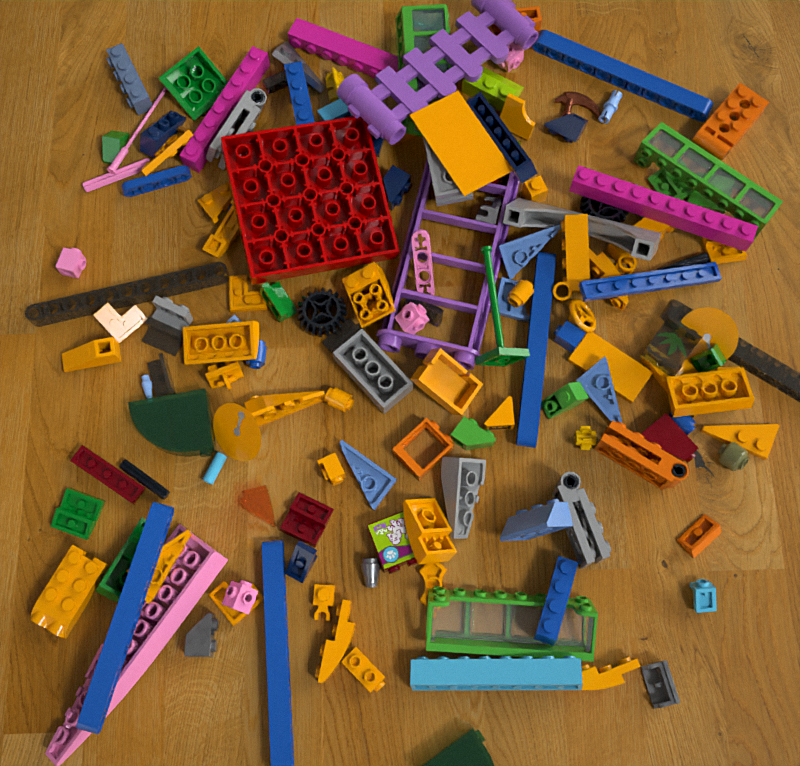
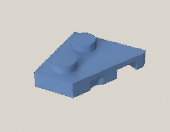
[497,277,530,323]

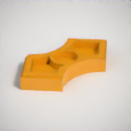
[419,562,447,614]

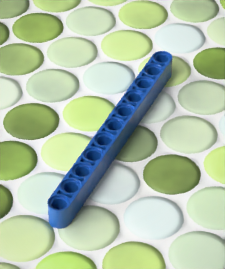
[532,29,713,122]
[516,252,556,448]
[76,502,174,735]
[262,540,294,766]

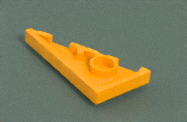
[141,126,193,176]
[127,530,192,604]

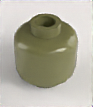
[718,442,750,471]

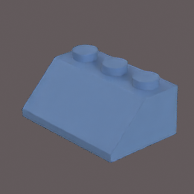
[500,499,573,542]

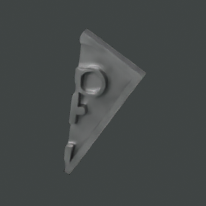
[272,41,325,93]

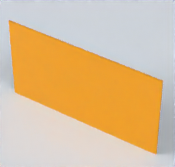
[410,91,513,196]

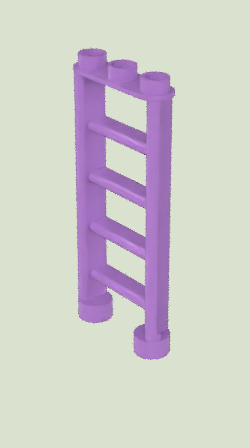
[377,155,520,370]

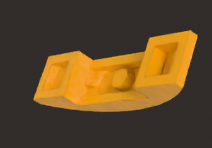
[202,199,240,258]

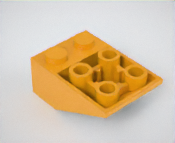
[342,262,396,328]

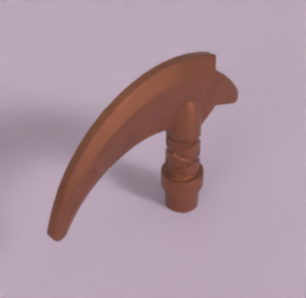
[554,91,601,120]

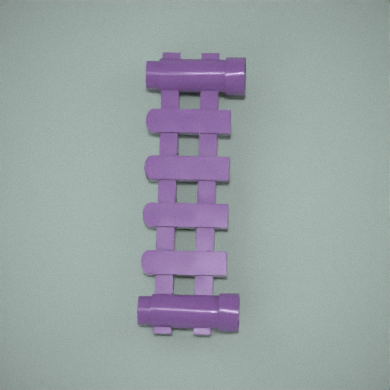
[337,0,539,145]

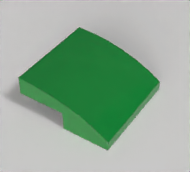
[50,488,105,540]

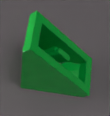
[102,130,129,165]
[690,344,726,373]

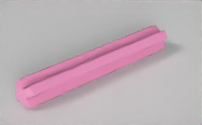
[83,158,150,192]

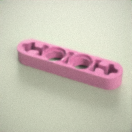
[412,229,435,296]

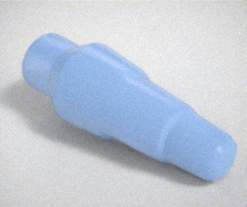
[141,375,154,404]

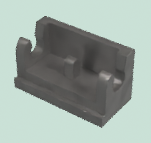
[475,196,503,225]
[640,660,680,709]

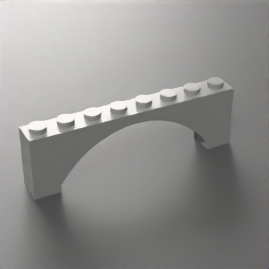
[503,198,662,261]

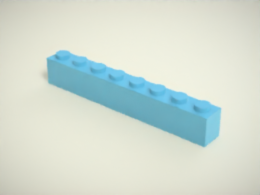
[410,656,583,691]

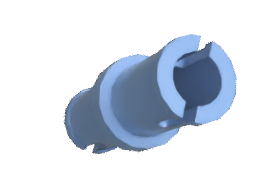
[598,90,623,124]

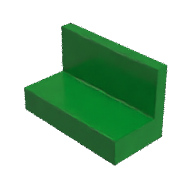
[259,281,297,323]

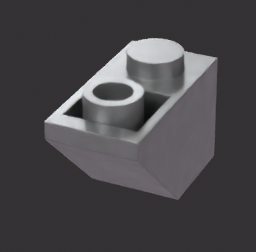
[184,613,219,657]

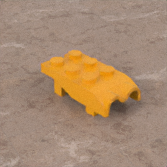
[30,545,108,639]

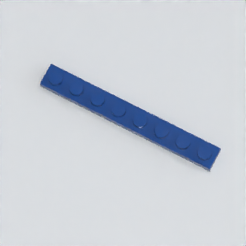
[578,262,722,302]

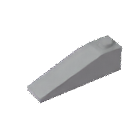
[441,456,486,539]

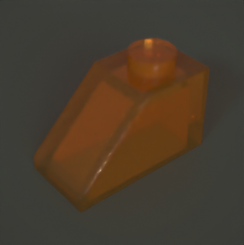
[240,485,277,527]

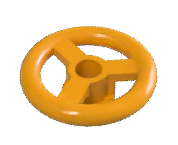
[568,299,596,332]

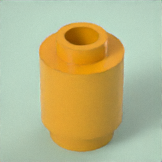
[507,280,534,308]
[324,387,354,412]

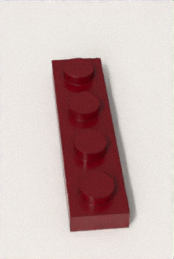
[70,445,146,504]

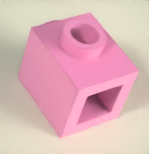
[56,247,86,279]

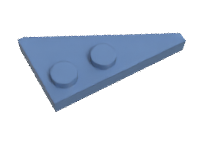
[498,224,561,279]

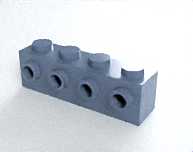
[106,43,152,115]

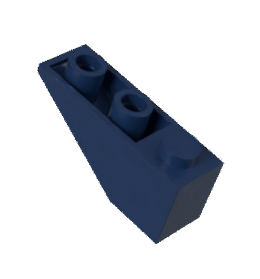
[140,110,186,158]

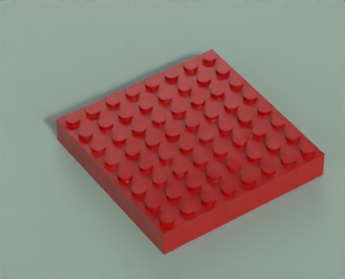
[221,116,400,285]

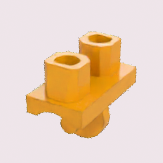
[205,361,244,390]

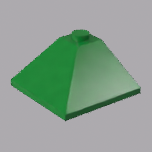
[158,46,228,121]

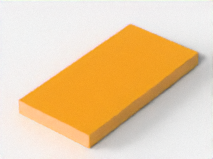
[568,332,653,404]

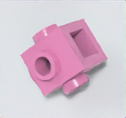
[497,42,524,73]
[394,302,429,335]
[222,580,258,615]

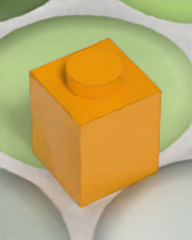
[522,175,548,203]

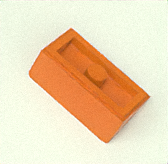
[677,514,722,558]

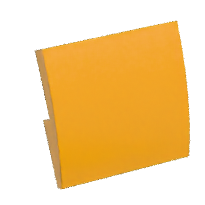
[702,237,747,264]

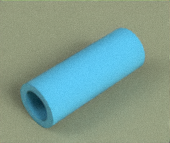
[202,452,227,485]

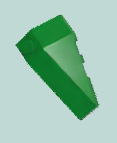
[95,517,146,602]

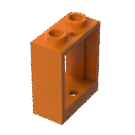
[392,417,454,481]

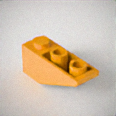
[62,337,121,372]

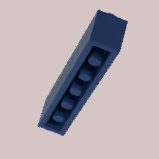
[466,92,537,183]

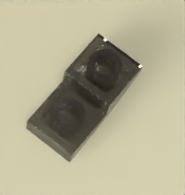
[404,299,444,327]

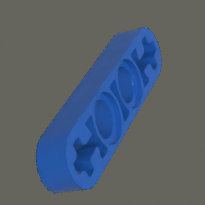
[121,165,192,197]

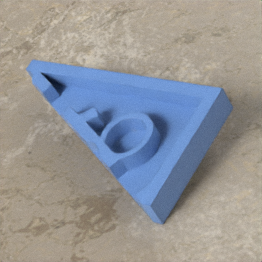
[576,357,622,423]
[339,440,397,511]

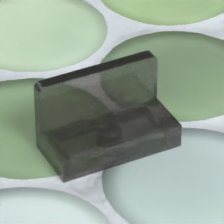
[142,317,183,356]
[323,319,364,354]
[147,353,176,399]

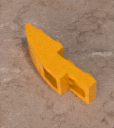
[589,248,629,311]
[315,599,356,683]
[581,656,641,690]

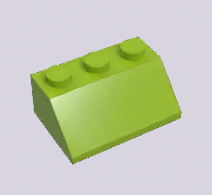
[462,66,524,112]

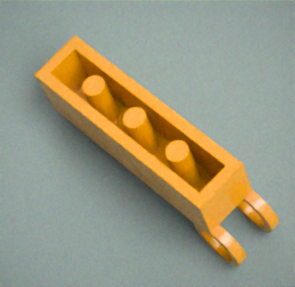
[553,214,590,301]
[606,217,676,276]

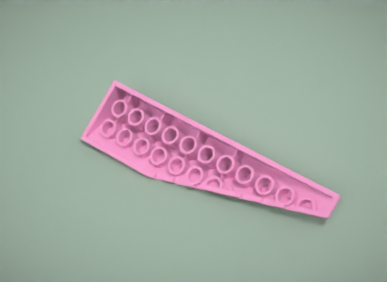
[45,524,228,766]

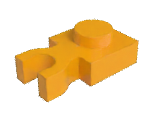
[313,584,335,621]

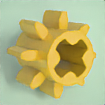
[574,426,596,450]

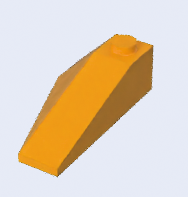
[244,391,325,427]

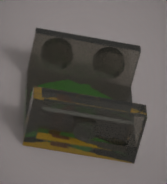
[641,316,702,376]

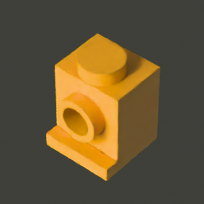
[317,453,346,486]

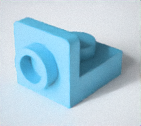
[690,579,717,613]

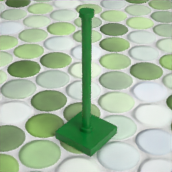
[475,246,530,367]

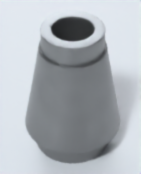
[360,558,380,588]

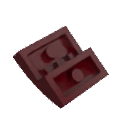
[280,492,334,548]

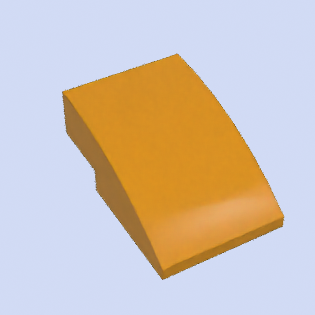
[403,498,457,565]

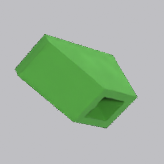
[541,381,589,419]
[450,416,496,450]

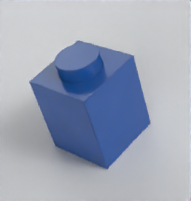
[554,320,586,353]

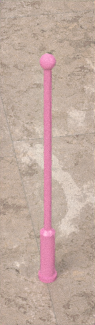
[107,87,167,174]

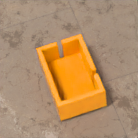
[410,348,483,415]

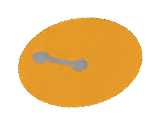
[676,307,739,362]
[213,403,262,461]

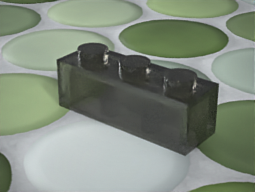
[262,70,288,94]

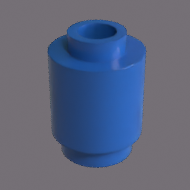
[246,340,267,369]
[669,412,696,435]

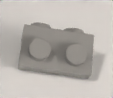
[152,296,193,334]

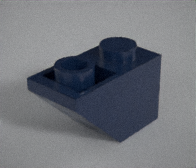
[544,113,588,143]
[383,165,412,211]

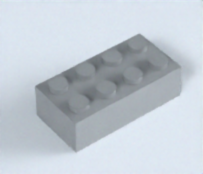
[333,329,413,414]

